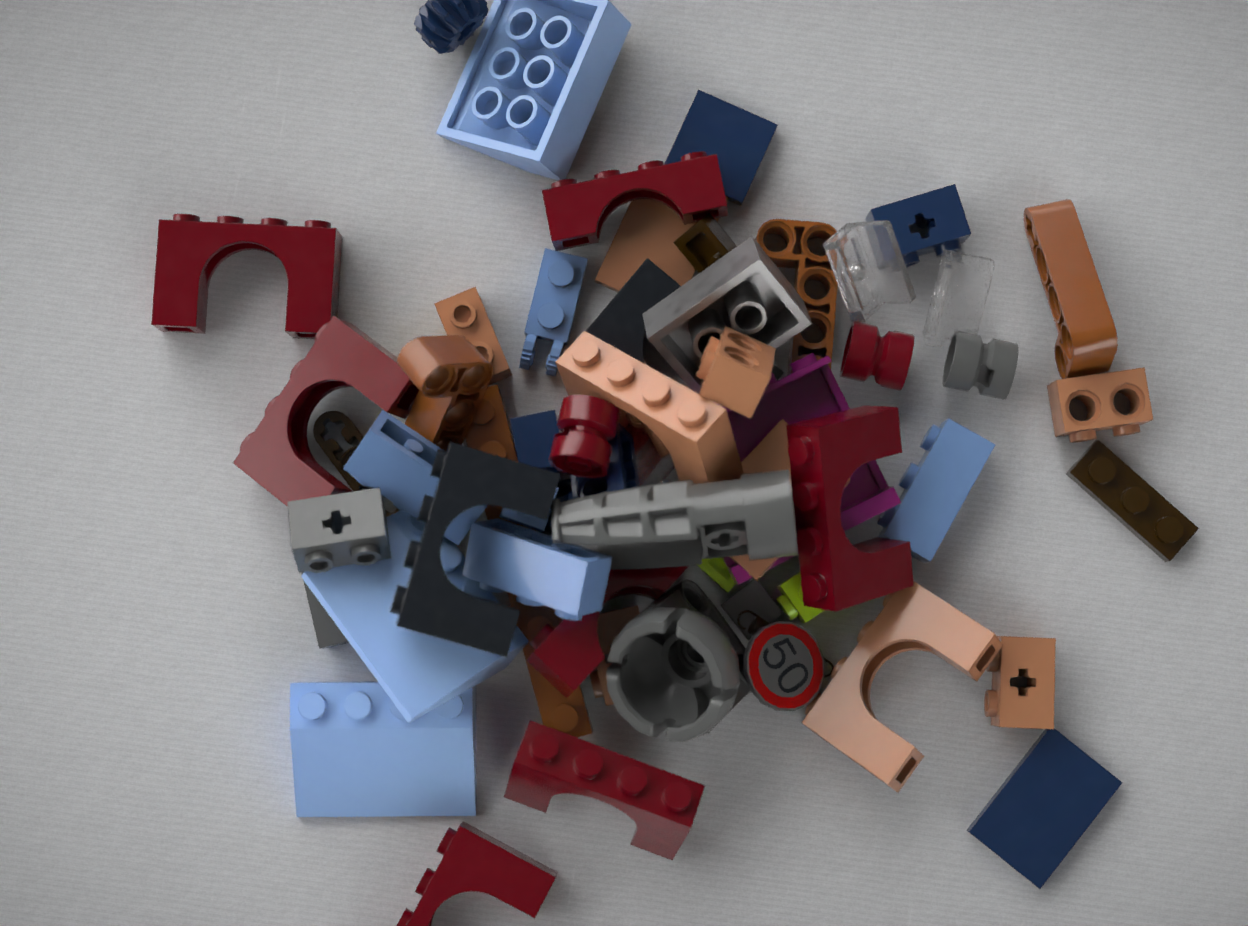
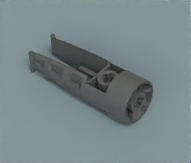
[551,469,798,570]

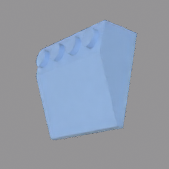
[436,0,632,181]
[301,511,529,723]
[290,681,477,817]

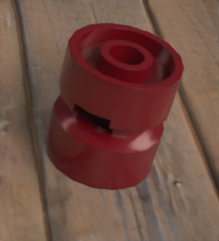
[840,321,915,391]
[548,394,621,478]

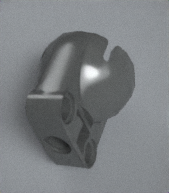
[606,579,751,742]

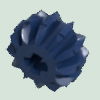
[414,0,489,54]

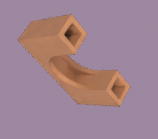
[555,331,744,484]
[802,581,1003,793]

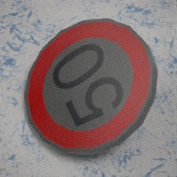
[744,621,825,711]

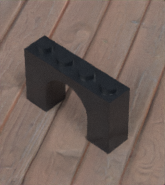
[586,258,784,380]
[390,442,560,657]

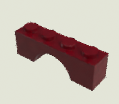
[542,151,728,251]
[526,566,689,698]

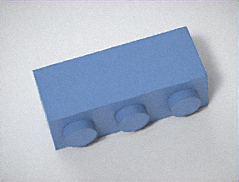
[343,410,487,545]
[877,418,996,563]
[462,518,612,620]

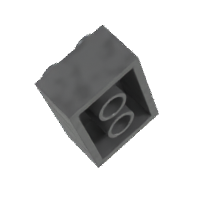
[642,236,812,394]

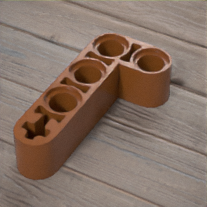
[1023,199,1118,379]
[755,219,841,375]
[397,335,493,451]

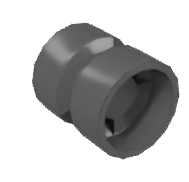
[942,330,1019,400]

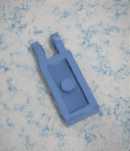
[519,248,588,377]

